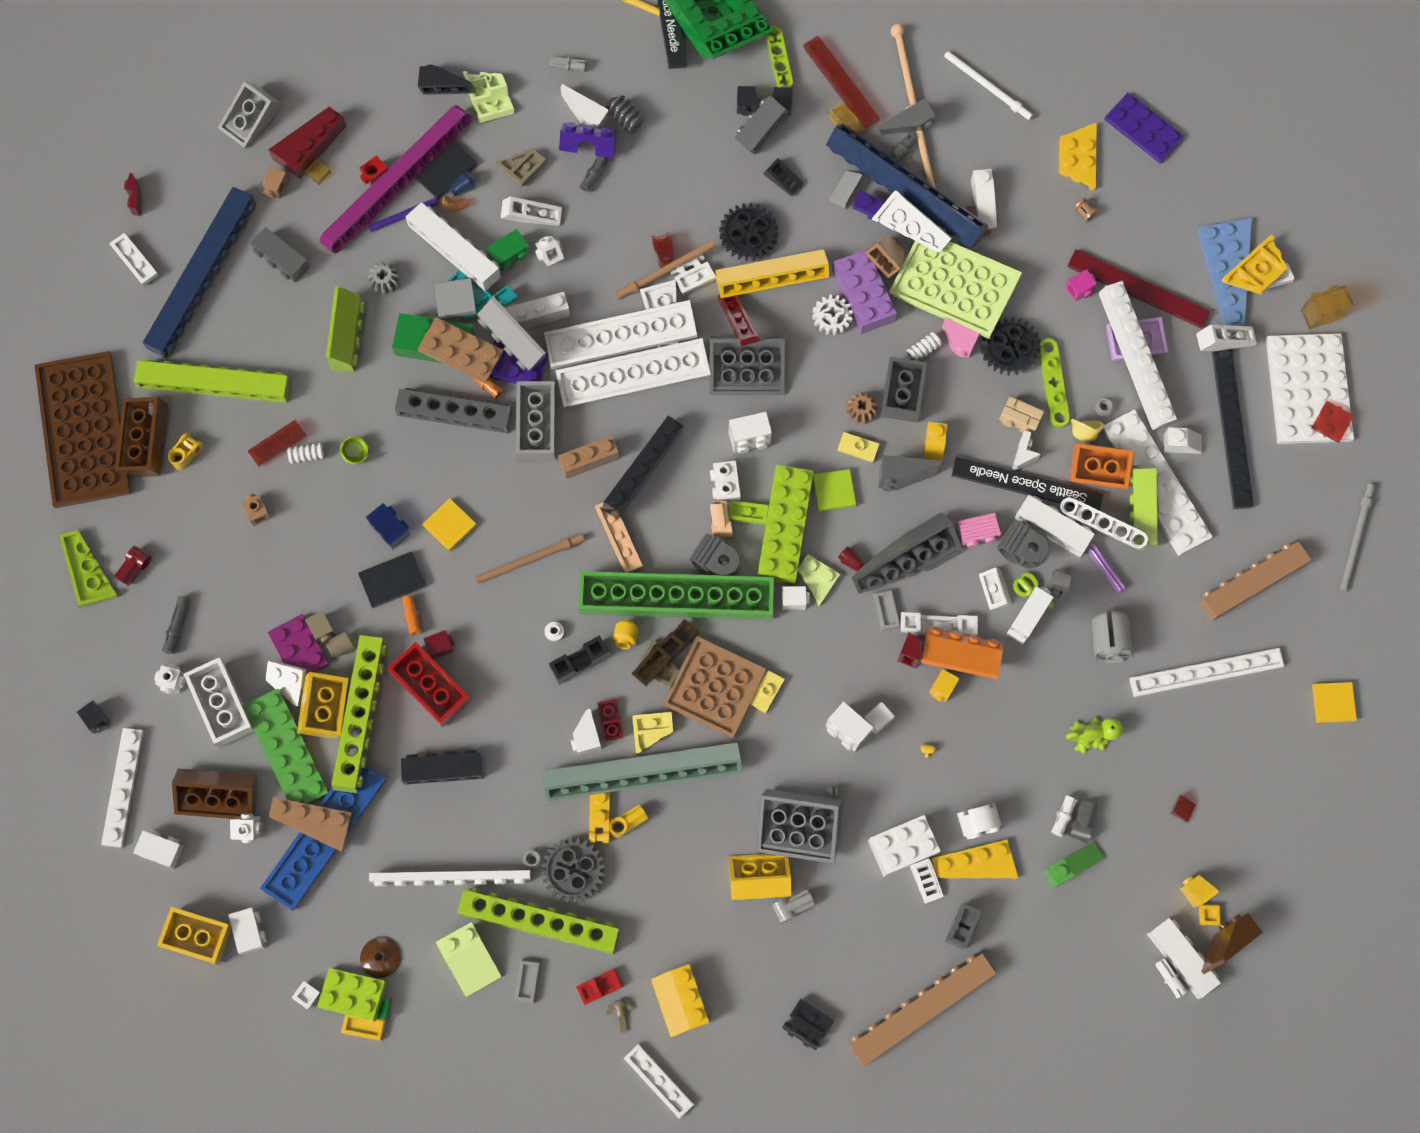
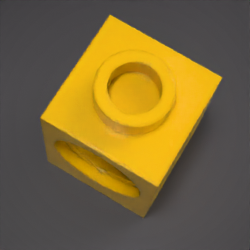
[929,669,959,702]

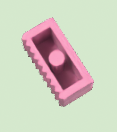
[956,512,1001,548]

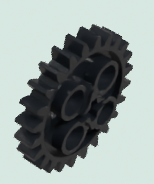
[719,203,779,261]
[980,317,1041,376]

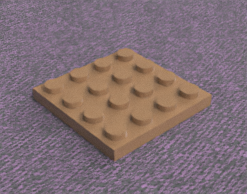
[663,636,766,739]

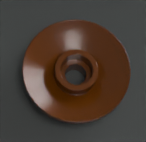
[360,937,401,978]

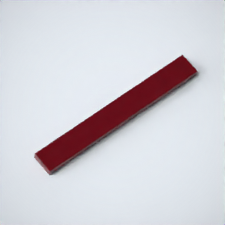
[1067,249,1210,329]

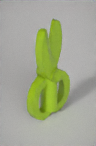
[1013,573,1053,615]

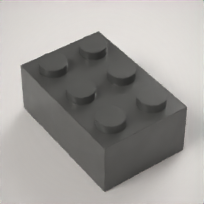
[880,357,927,423]

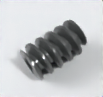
[605,95,644,135]

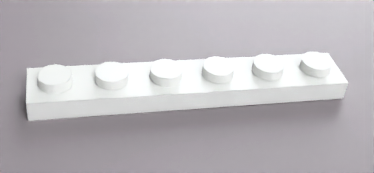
[101,728,144,848]

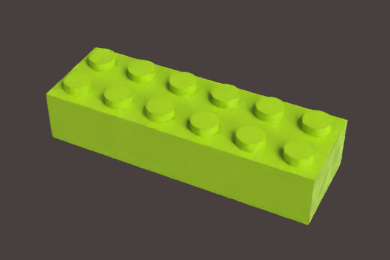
[757,465,813,586]

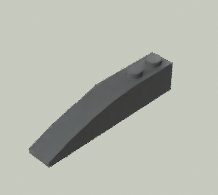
[851,513,963,594]

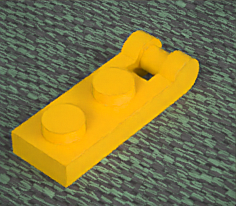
[589,792,610,843]

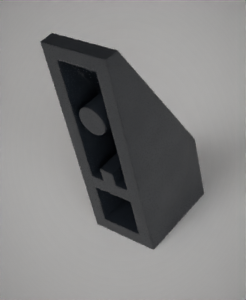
[418,65,475,95]

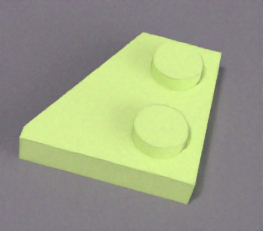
[797,554,840,606]

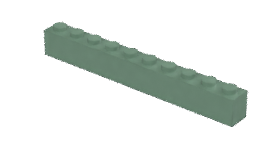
[543,743,742,801]

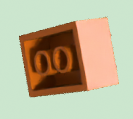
[1068,443,1134,489]

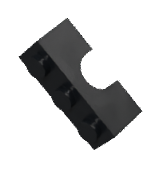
[737,86,792,116]
[548,635,610,685]

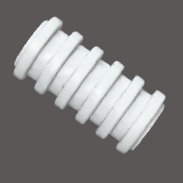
[907,332,941,361]
[287,443,324,464]

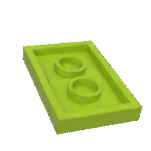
[317,968,387,1022]

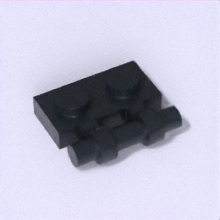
[782,998,834,1051]

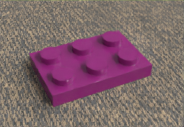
[268,614,329,675]

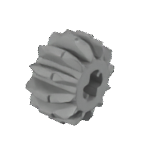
[367,261,400,295]

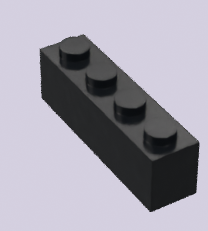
[401,750,483,785]

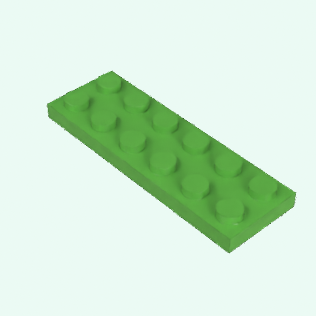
[242,688,328,804]

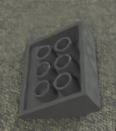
[710,336,785,395]
[757,789,843,864]

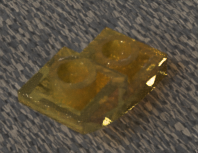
[827,102,865,134]

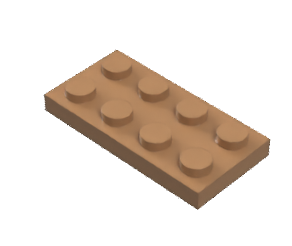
[418,317,503,384]

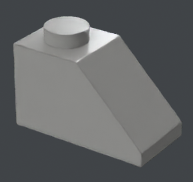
[1045,569,1071,601]

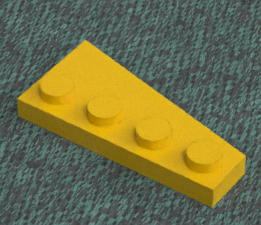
[930,839,1018,879]

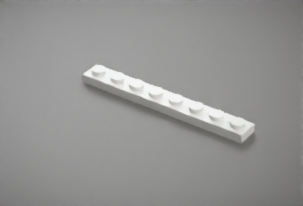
[369,870,531,887]

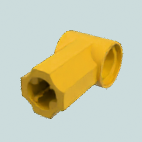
[610,805,648,838]

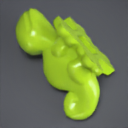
[1066,717,1124,754]

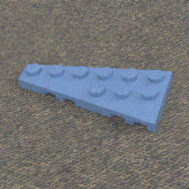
[1197,218,1252,326]

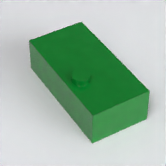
[392,313,475,363]

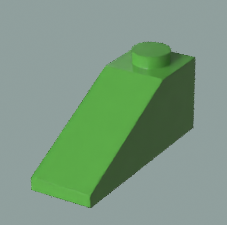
[1043,842,1104,888]

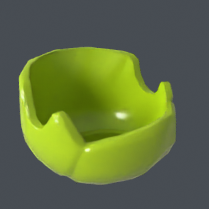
[340,436,369,465]

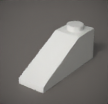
[561,84,609,128]
[971,169,997,229]
[501,196,562,226]
[1196,325,1257,351]

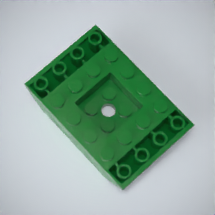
[664,0,774,60]

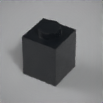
[77,700,111,734]

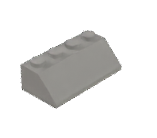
[477,297,546,372]

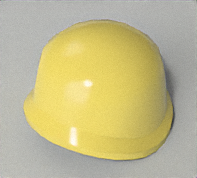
[1071,419,1104,442]

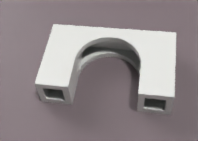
[1006,586,1053,645]

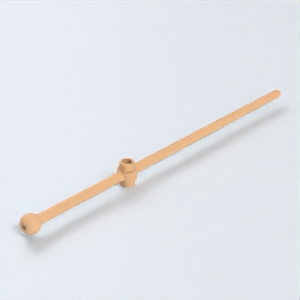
[890,24,945,231]

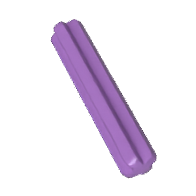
[1086,543,1126,593]

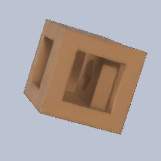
[263,166,289,199]
[242,494,271,526]

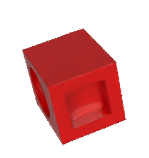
[359,155,388,186]

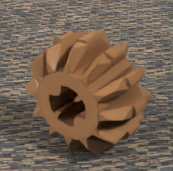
[846,392,878,424]

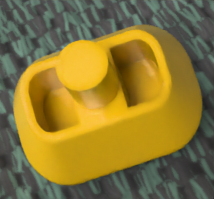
[920,744,936,758]

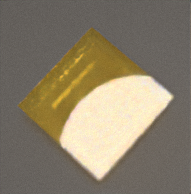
[304,159,331,185]

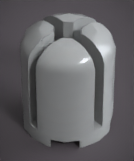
[1091,611,1134,664]

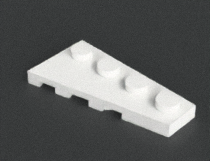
[640,279,678,348]

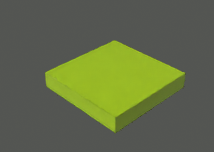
[812,469,856,512]

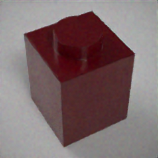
[423,630,455,659]

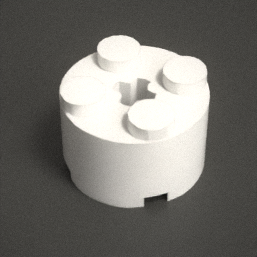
[957,803,1002,840]

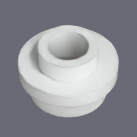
[545,622,564,641]

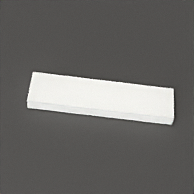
[624,1044,694,1119]

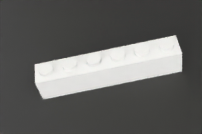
[406,202,501,291]

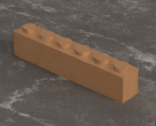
[1199,541,1311,621]

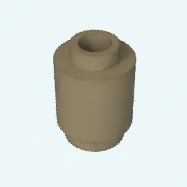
[326,631,356,657]

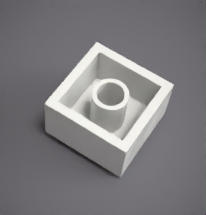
[728,412,772,454]
[826,702,873,752]

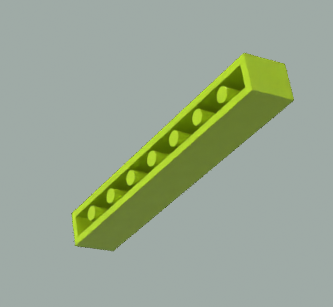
[134,359,290,403]

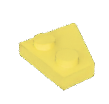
[633,712,673,753]

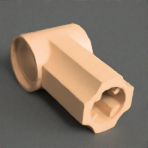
[710,500,733,539]

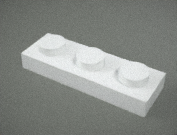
[109,233,159,286]

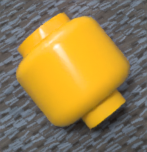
[612,619,640,649]

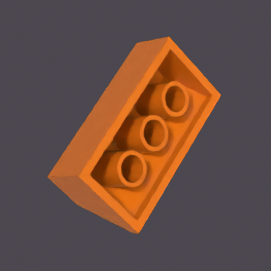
[921,627,1003,679]

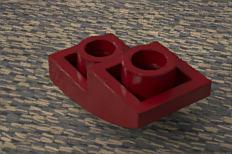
[124,173,142,216]
[597,699,624,742]

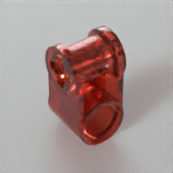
[651,232,674,268]

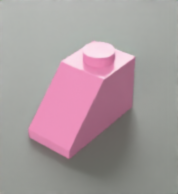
[942,318,980,358]

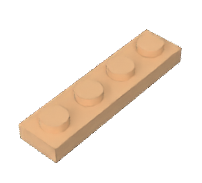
[595,503,643,573]

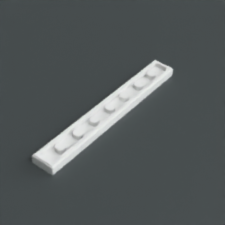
[1129,648,1285,697]

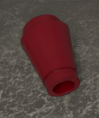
[838,546,865,572]

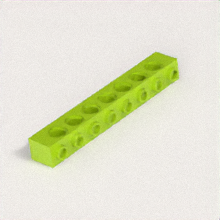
[332,635,387,793]
[457,888,619,954]

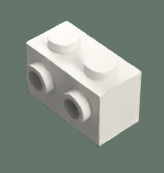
[710,461,740,504]

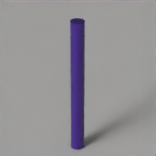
[368,197,439,232]

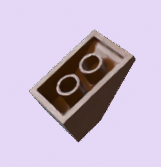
[1201,913,1263,975]

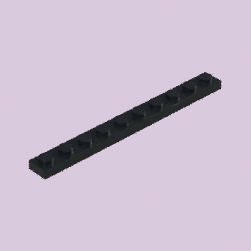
[1212,349,1254,509]

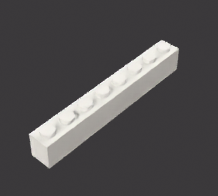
[1098,281,1177,431]

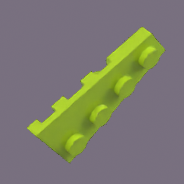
[59,530,118,608]

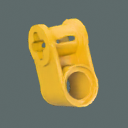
[168,432,204,470]

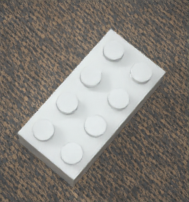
[183,657,254,748]

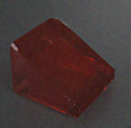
[1170,794,1196,823]

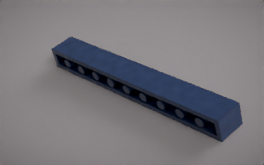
[826,124,989,248]
[142,187,256,358]

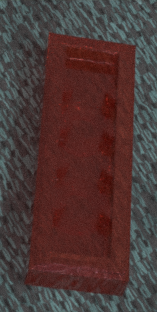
[248,420,306,467]

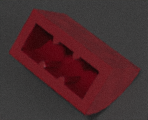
[897,632,922,668]

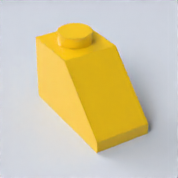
[923,422,947,467]
[1180,875,1219,908]

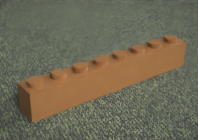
[849,953,996,1067]

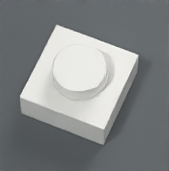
[292,981,321,1010]

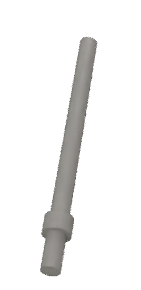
[1340,484,1375,592]

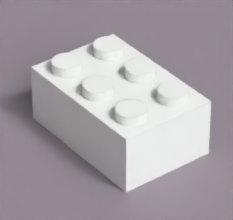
[868,815,941,877]

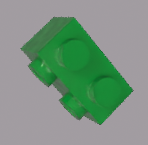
[486,229,530,272]

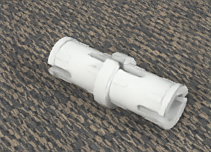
[1051,796,1077,837]

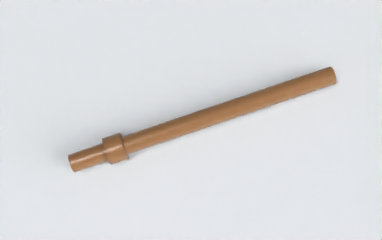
[615,240,716,299]
[475,534,585,584]

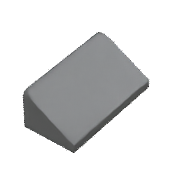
[829,171,863,209]

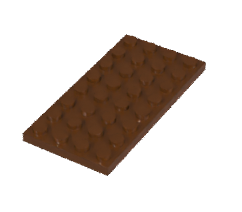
[34,351,131,508]

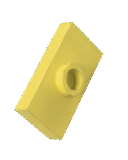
[837,432,879,463]
[750,670,785,714]

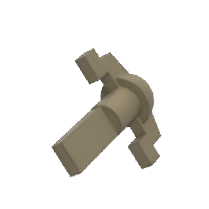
[606,1000,634,1033]

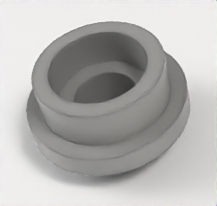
[1094,398,1114,417]
[522,849,542,870]

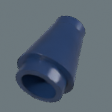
[448,171,476,196]

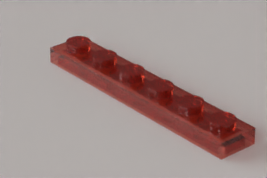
[803,36,880,130]

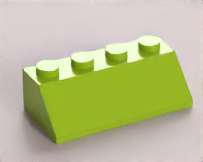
[326,286,365,372]

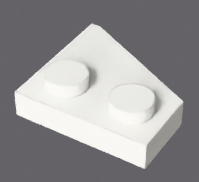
[266,660,306,707]

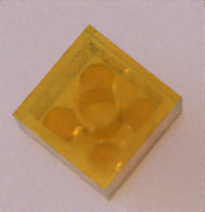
[1301,285,1354,330]

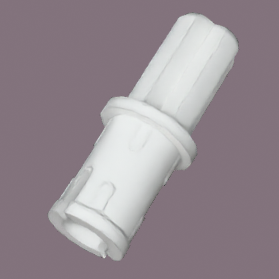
[1156,959,1187,998]

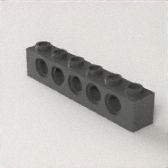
[395,388,512,434]

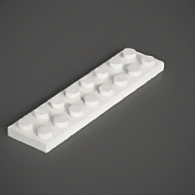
[544,300,698,369]
[556,338,711,408]
[1102,409,1212,556]

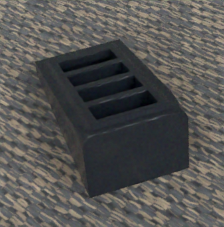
[763,158,804,197]

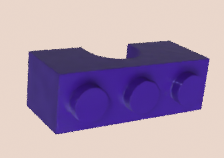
[559,122,617,158]

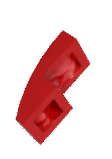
[576,968,623,1005]

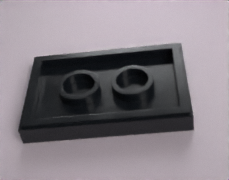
[415,140,477,200]
[358,551,426,609]

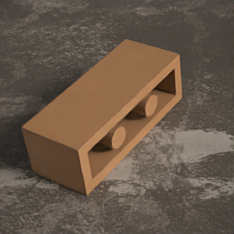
[558,435,619,479]

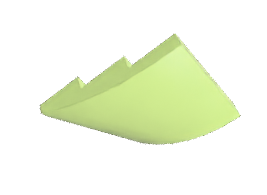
[463,71,514,123]

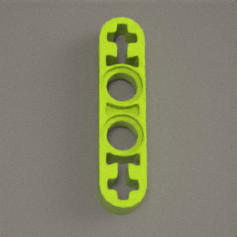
[766,26,793,87]

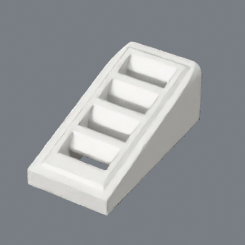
[910,858,944,904]

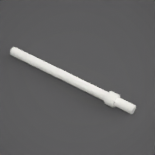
[944,51,1033,120]

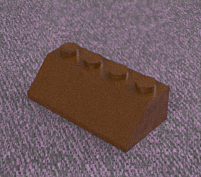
[115,397,168,477]
[172,768,257,819]

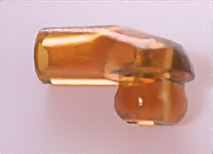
[440,196,468,213]

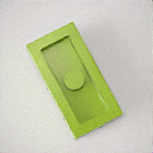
[729,500,768,525]

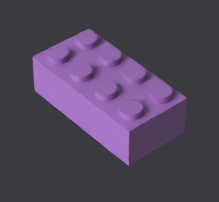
[832,249,897,334]

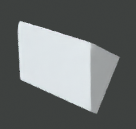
[979,567,1012,610]

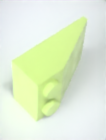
[436,922,502,997]

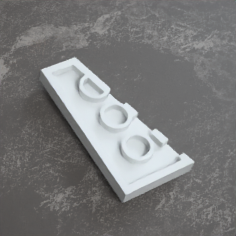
[872,190,952,253]

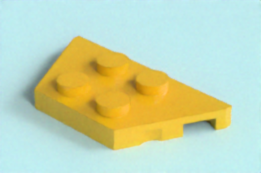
[1059,123,1097,191]
[1222,234,1287,294]

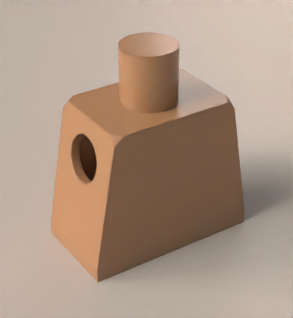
[865,233,905,278]

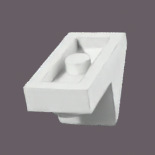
[1012,430,1041,471]

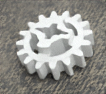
[812,295,853,335]

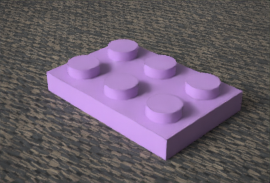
[1105,317,1168,361]

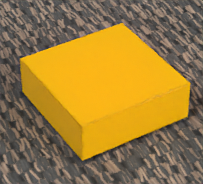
[1199,905,1221,926]

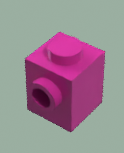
[1065,269,1097,301]

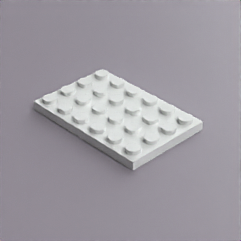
[1266,334,1354,444]

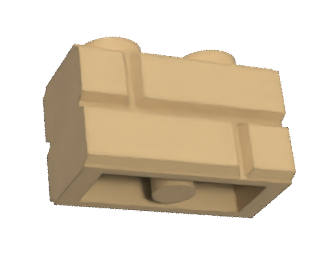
[999,396,1044,435]

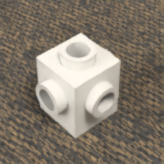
[535,236,564,266]
[155,664,185,694]
[230,813,263,843]

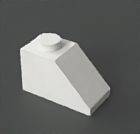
[1163,427,1202,454]
[570,709,601,756]

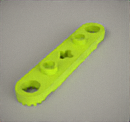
[1039,338,1070,429]

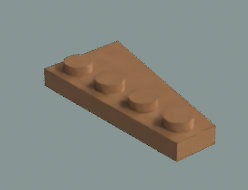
[269,797,352,852]

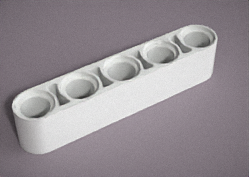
[1061,498,1149,550]

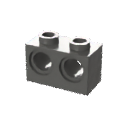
[945,903,982,950]

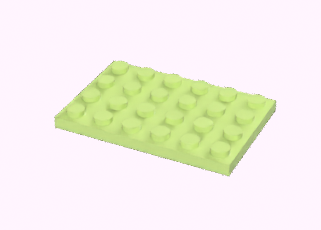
[889,240,1022,339]

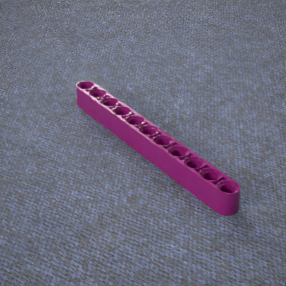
[320,105,472,253]

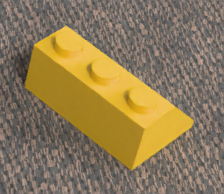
[728,854,791,900]
[651,964,709,1037]

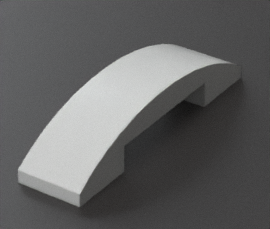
[901,612,978,636]

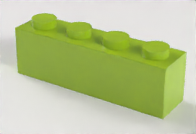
[1130,468,1158,547]

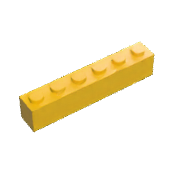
[715,249,829,298]

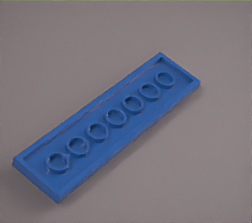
[260,765,387,911]

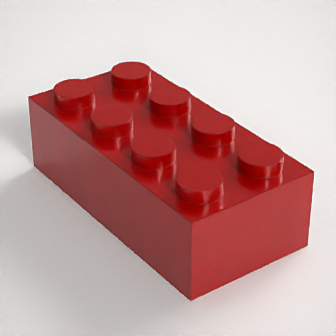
[387,642,471,728]

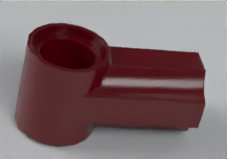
[114,546,152,586]

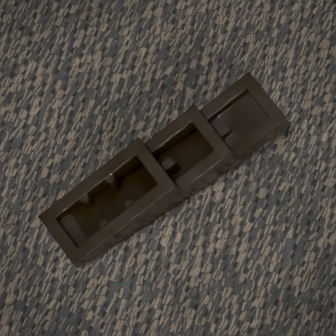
[631,619,699,687]

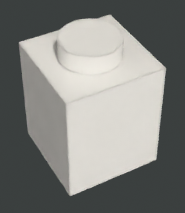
[782,586,810,610]
[864,702,895,735]

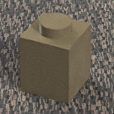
[305,611,336,644]

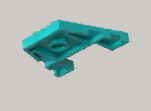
[448,270,519,320]

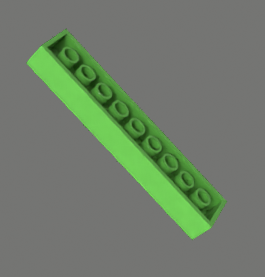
[579,571,774,620]

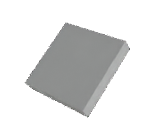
[434,278,477,319]

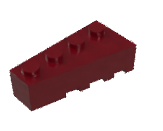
[268,107,346,179]

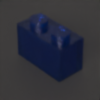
[366,503,410,550]

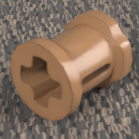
[1073,197,1098,222]

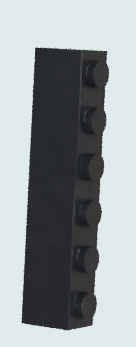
[602,415,684,520]

